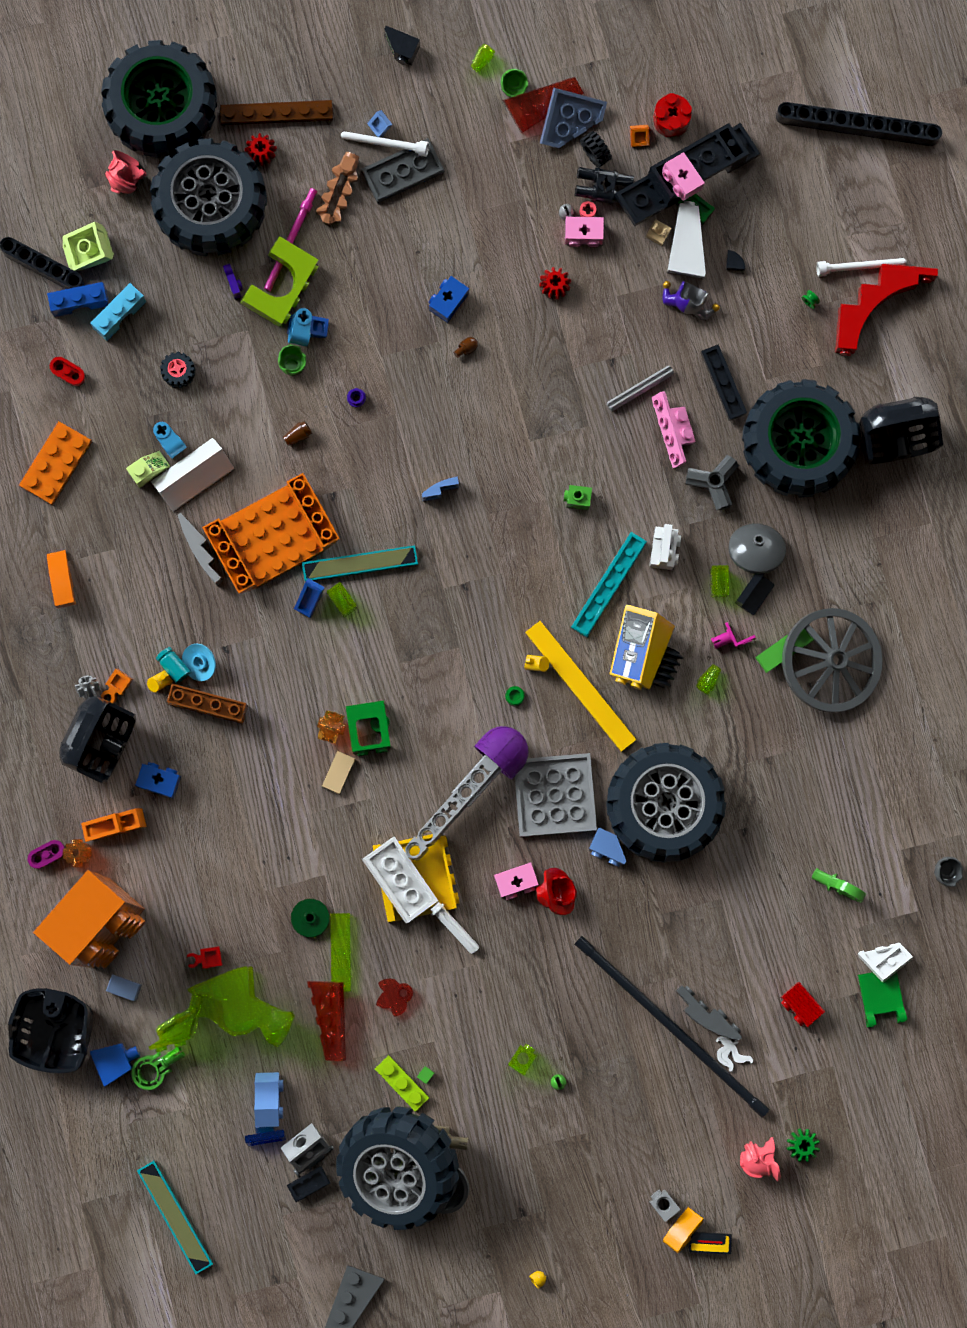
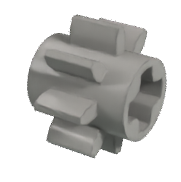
[75,675,101,699]

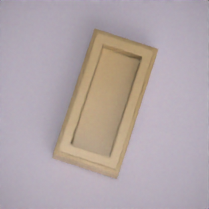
[322,751,355,794]

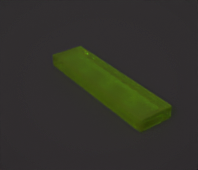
[330,913,351,992]

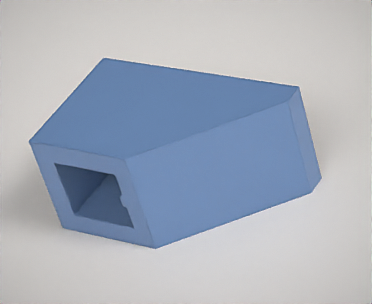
[588,828,626,867]

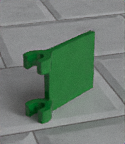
[858,972,907,1028]

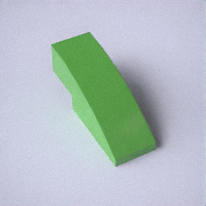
[755,629,814,673]

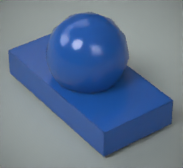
[294,578,325,618]

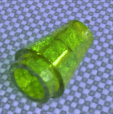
[470,43,495,73]
[696,664,721,694]

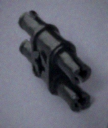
[574,167,634,205]

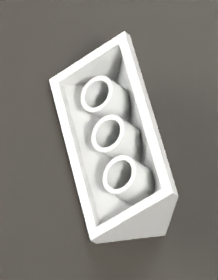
[151,438,235,512]

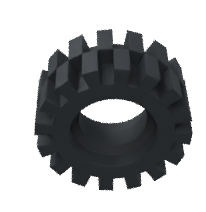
[580,131,612,167]

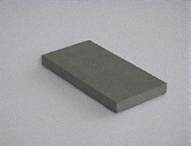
[361,138,445,204]

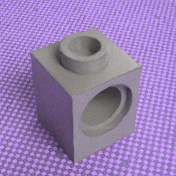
[649,1189,681,1222]

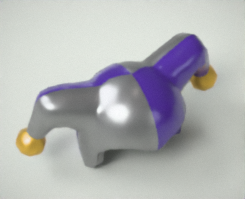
[662,281,720,320]

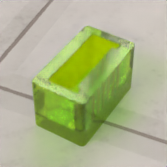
[710,565,729,597]
[327,582,357,617]

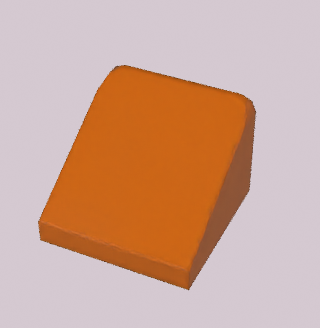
[629,125,650,147]

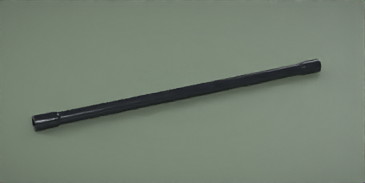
[574,936,770,1118]

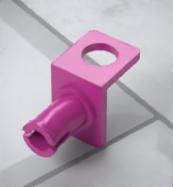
[711,622,756,649]

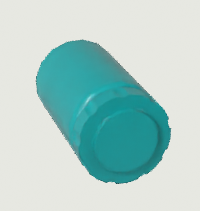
[156,647,191,684]

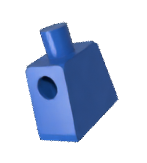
[90,1043,140,1086]

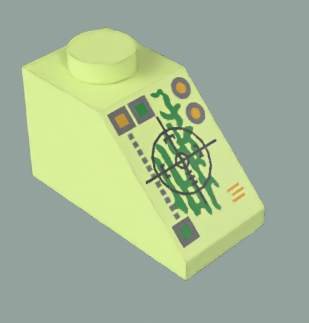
[126,451,171,488]

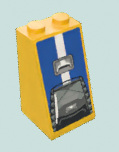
[610,604,675,690]

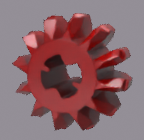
[245,133,277,166]
[539,267,571,299]

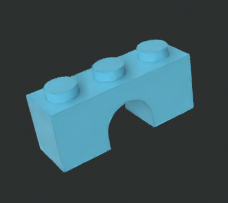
[91,283,146,341]

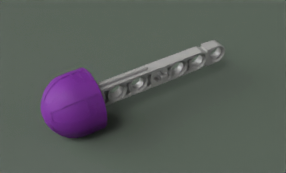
[405,726,528,861]

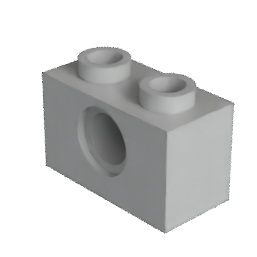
[281,1123,330,1172]

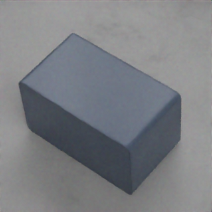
[106,974,142,1001]

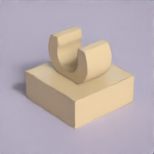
[646,219,672,246]

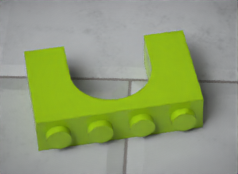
[240,236,319,327]

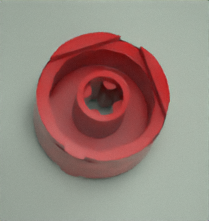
[653,93,692,137]

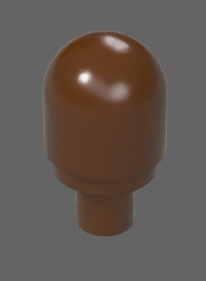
[453,337,478,358]

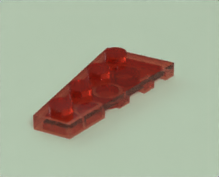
[502,77,584,133]
[307,980,346,1061]

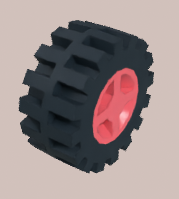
[160,352,195,388]

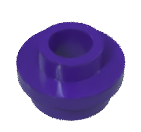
[347,388,366,407]

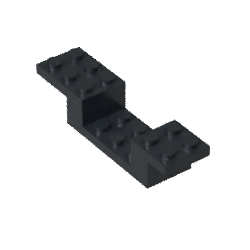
[615,123,760,227]

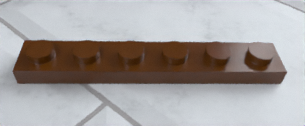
[220,100,333,125]

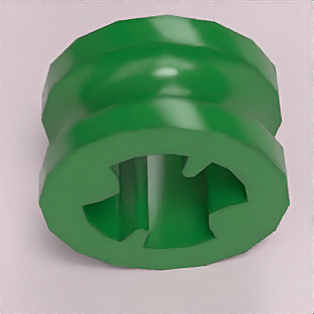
[801,290,820,309]

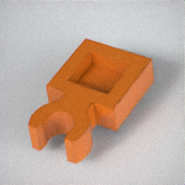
[101,668,133,704]

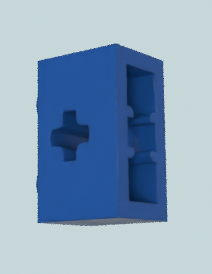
[428,276,469,323]
[135,762,181,799]

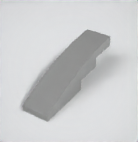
[178,513,222,586]

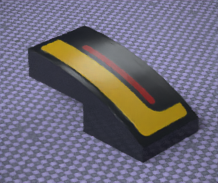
[689,1232,732,1254]

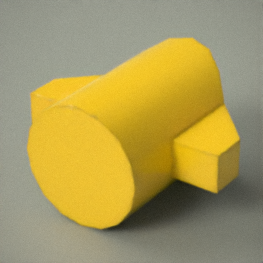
[524,655,549,672]
[147,670,173,692]

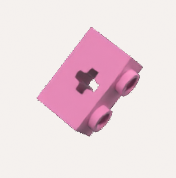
[662,152,705,201]
[565,217,604,247]
[494,863,538,900]

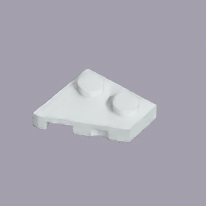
[858,943,913,983]

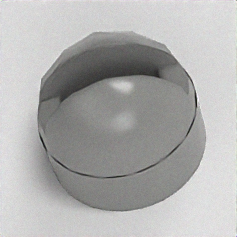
[559,204,574,220]

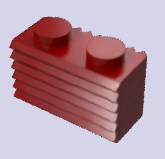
[780,982,825,1027]

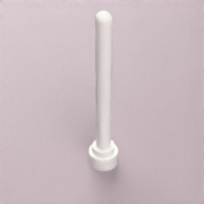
[341,132,429,157]
[816,258,907,277]

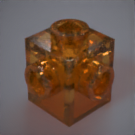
[317,710,346,744]
[63,839,92,867]

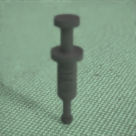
[293,1145,334,1178]

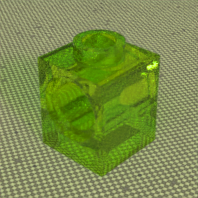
[507,1044,537,1075]

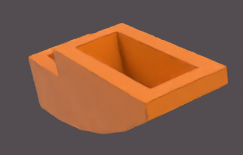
[47,550,76,609]
[81,808,147,842]

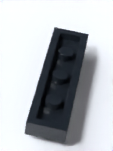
[701,344,747,421]

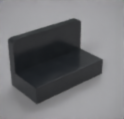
[735,573,775,615]

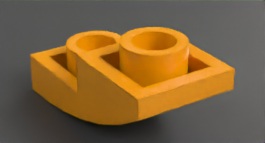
[663,1207,703,1253]

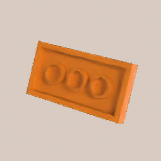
[19,421,92,505]

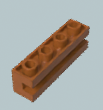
[167,684,248,724]

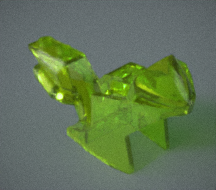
[149,966,295,1053]

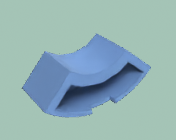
[254,1072,284,1127]

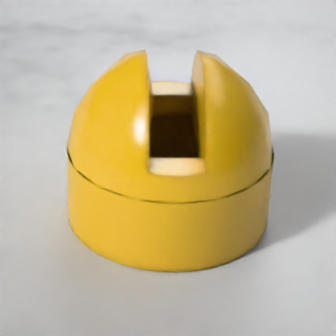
[529,1271,546,1289]

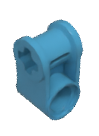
[288,308,312,347]
[153,422,187,459]

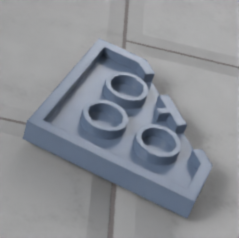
[540,88,607,148]

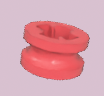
[579,201,596,217]

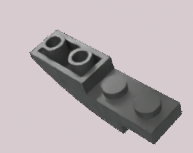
[675,985,742,1040]

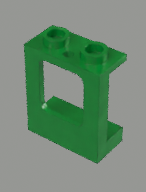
[346,700,391,756]

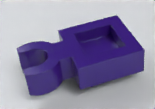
[223,264,243,299]

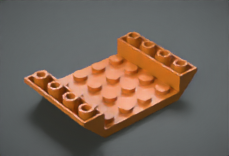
[202,473,340,594]

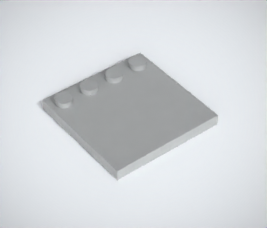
[515,753,597,837]

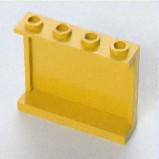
[373,834,460,923]

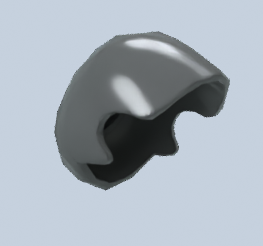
[934,857,963,887]

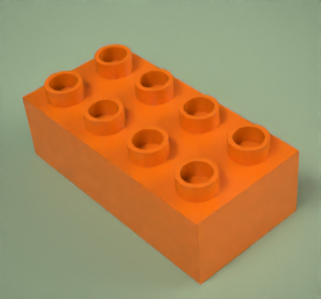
[33,870,146,969]

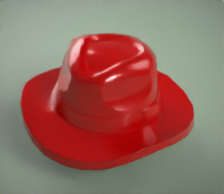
[536,868,577,915]

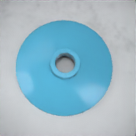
[182,643,216,681]

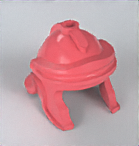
[105,150,147,194]
[740,1137,781,1182]

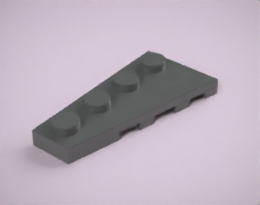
[325,1265,385,1328]

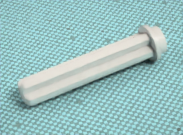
[430,902,479,954]

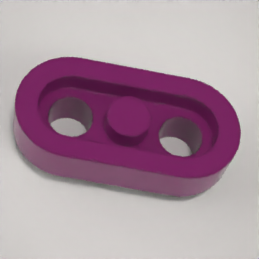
[27,840,65,869]

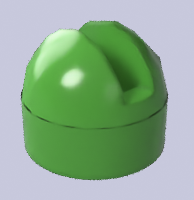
[551,1074,566,1090]

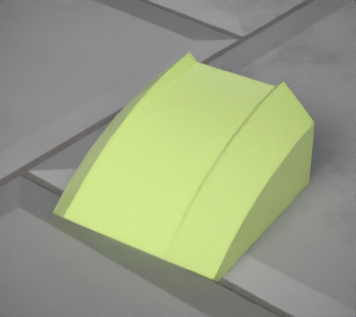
[63,222,114,271]

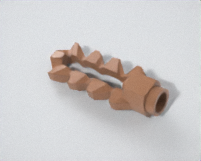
[316,152,360,225]

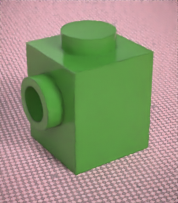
[563,485,592,510]

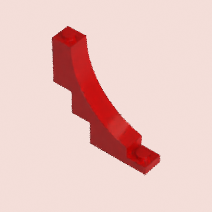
[835,264,938,356]

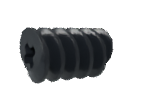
[652,646,684,688]

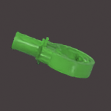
[812,868,866,903]
[132,1046,185,1090]

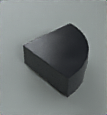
[726,250,745,271]

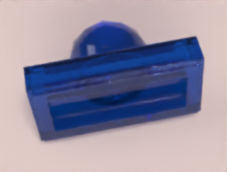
[245,1127,286,1147]

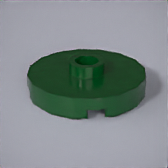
[291,899,330,937]

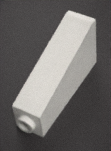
[667,201,706,279]

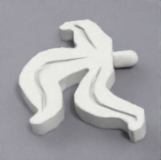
[716,1036,753,1071]

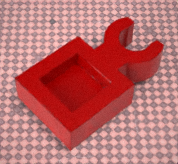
[187,946,223,969]

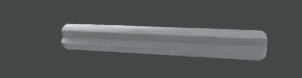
[607,366,674,411]

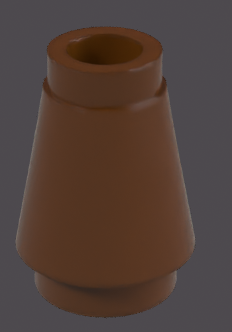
[283,421,312,446]

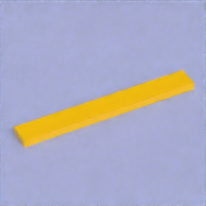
[525,621,636,752]

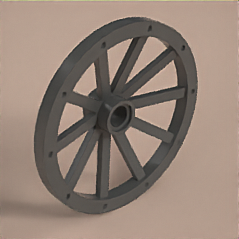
[782,608,882,712]

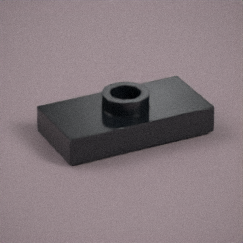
[287,1166,331,1203]

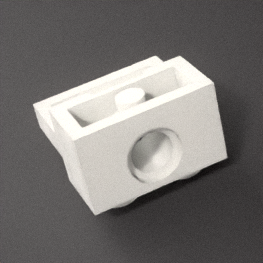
[650,524,681,570]

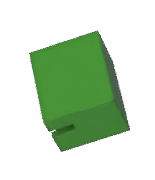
[417,1066,434,1084]

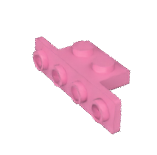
[652,391,696,468]

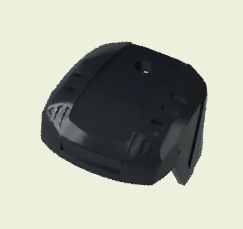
[859,397,943,464]
[59,695,136,784]
[8,988,94,1073]

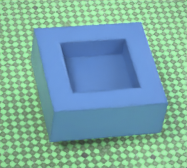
[367,110,392,137]

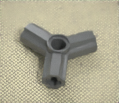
[685,455,740,511]

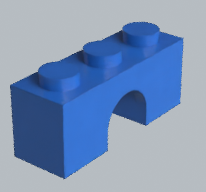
[47,282,109,317]

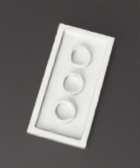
[362,837,438,923]

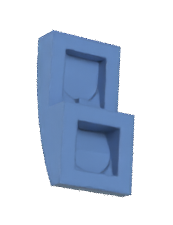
[422,477,459,501]

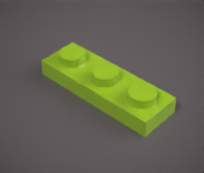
[375,1055,429,1111]

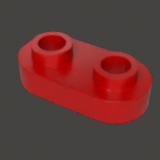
[49,357,85,386]

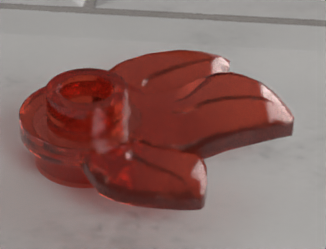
[376,978,413,1017]

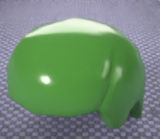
[500,68,528,98]
[278,344,306,376]

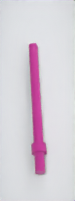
[264,188,317,292]

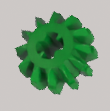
[787,1128,820,1162]

